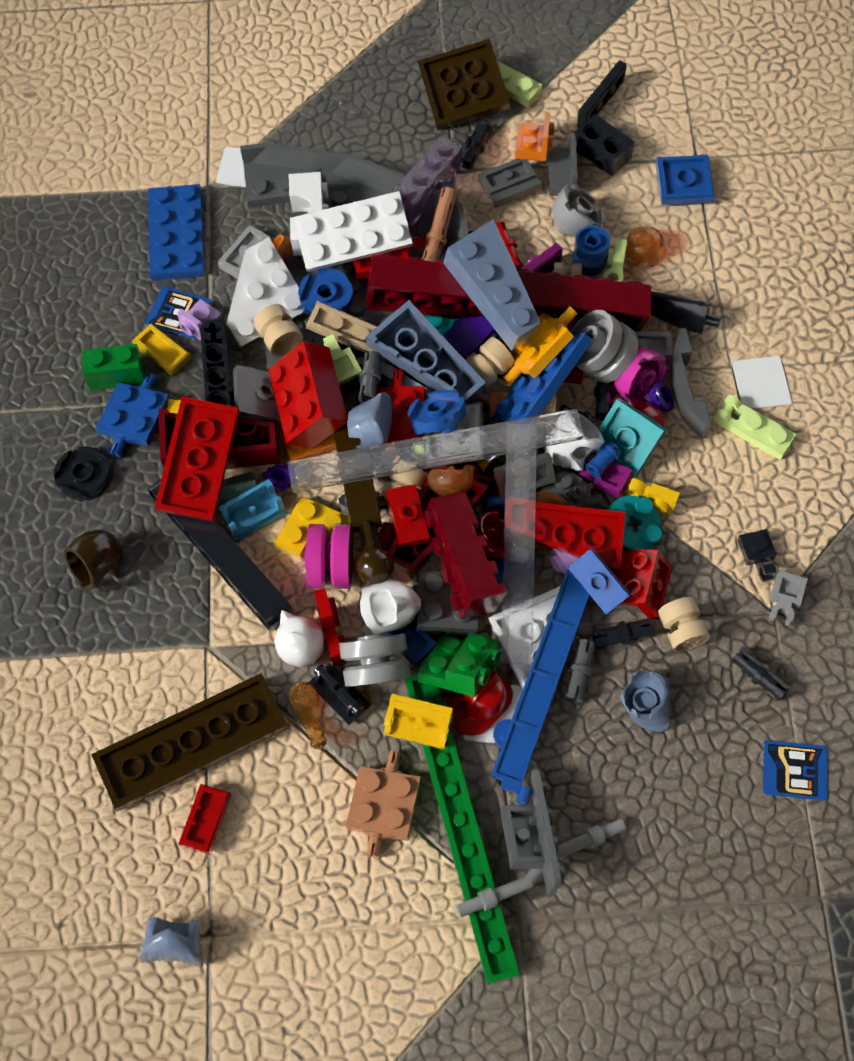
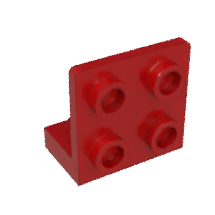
[592,550,673,619]

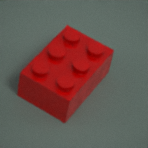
[268,341,348,448]

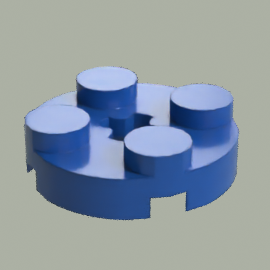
[298,268,354,316]
[408,390,467,435]

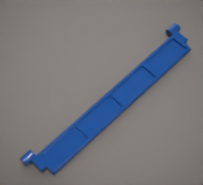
[491,570,590,805]

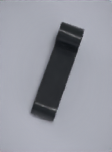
[200,319,244,419]

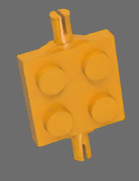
[503,306,578,385]

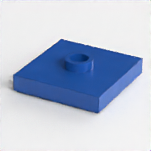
[656,155,715,205]

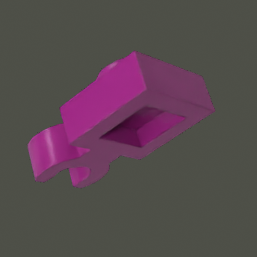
[578,457,633,498]

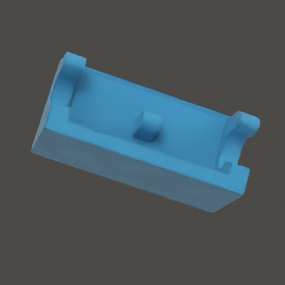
[218,479,287,543]

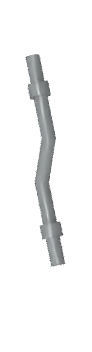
[455,819,626,918]

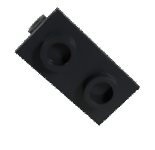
[308,663,371,725]

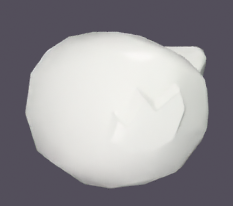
[544,411,605,471]
[360,580,421,635]
[274,610,325,667]

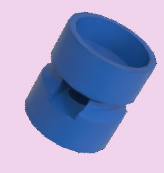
[572,225,610,276]

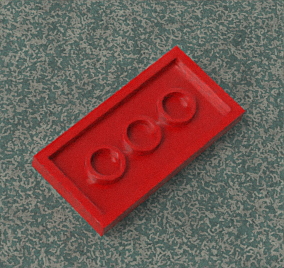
[154,396,240,522]

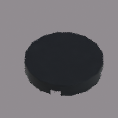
[54,446,112,501]

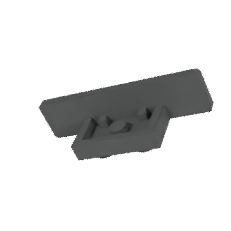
[501,769,564,897]

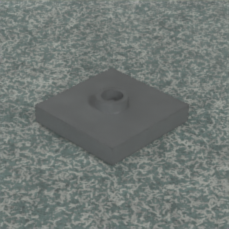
[233,365,282,426]

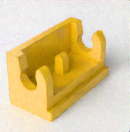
[384,694,453,750]

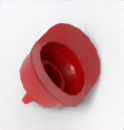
[448,672,513,736]

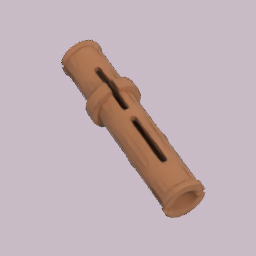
[421,187,458,261]

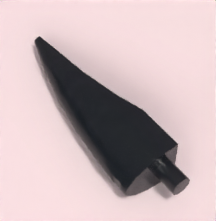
[651,291,721,334]

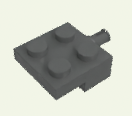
[416,570,498,637]

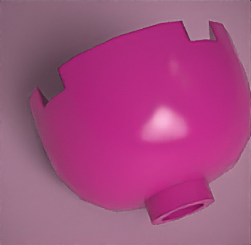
[613,347,668,404]

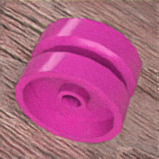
[305,524,353,589]

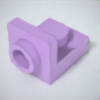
[177,299,222,340]

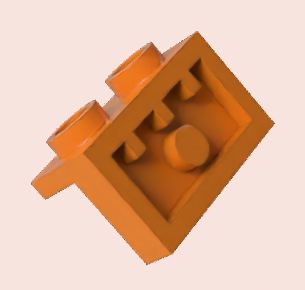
[515,112,555,161]

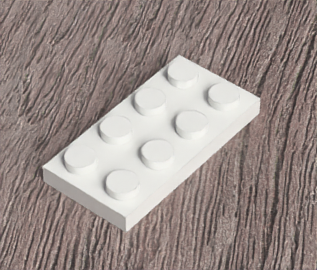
[293,191,413,272]

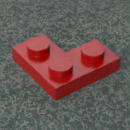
[313,588,346,667]

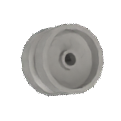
[570,310,639,383]
[339,633,411,686]

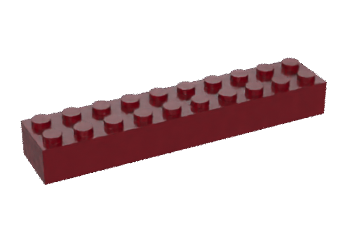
[366,254,651,332]

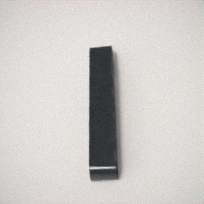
[147,478,294,631]

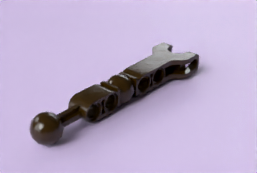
[334,364,394,585]

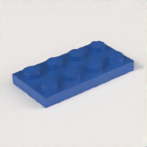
[148,184,205,281]
[491,332,592,432]

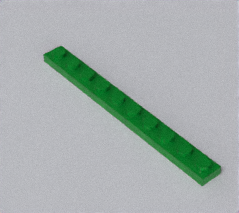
[404,674,520,986]

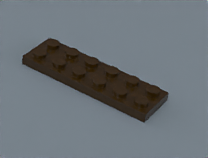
[91,673,288,812]

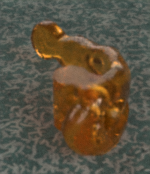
[289,682,327,749]

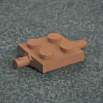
[345,750,422,858]

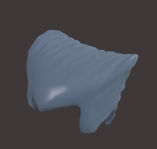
[347,392,392,450]
[620,671,671,732]
[140,917,203,967]

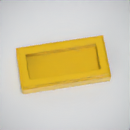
[132,324,191,376]

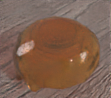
[625,226,667,267]
[428,465,475,496]

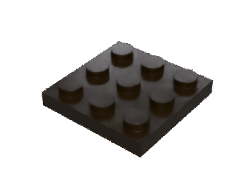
[417,38,511,131]

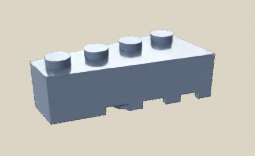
[443,219,541,351]
[366,300,486,405]

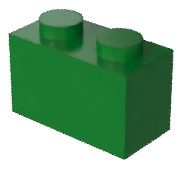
[82,343,145,391]

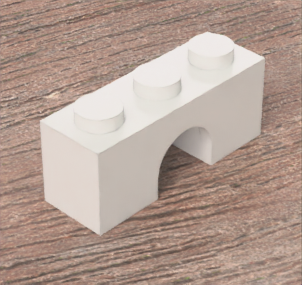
[289,172,328,256]

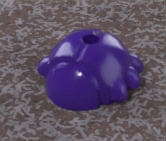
[648,380,674,412]
[262,464,297,492]

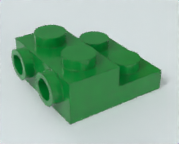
[418,633,502,697]

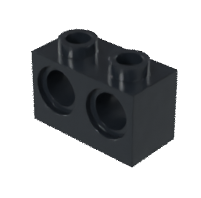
[575,114,635,176]

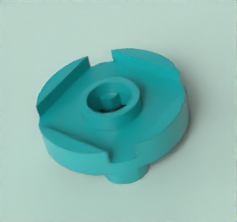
[608,495,662,550]

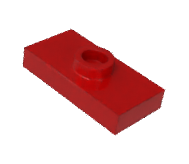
[386,484,430,548]
[178,784,232,855]

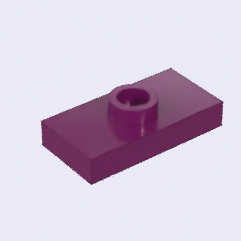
[521,242,563,273]

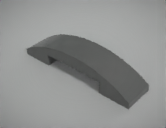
[670,328,711,439]

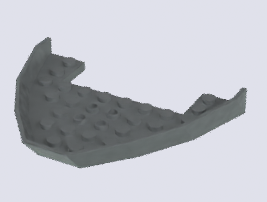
[240,143,468,371]

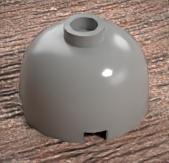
[552,185,606,237]

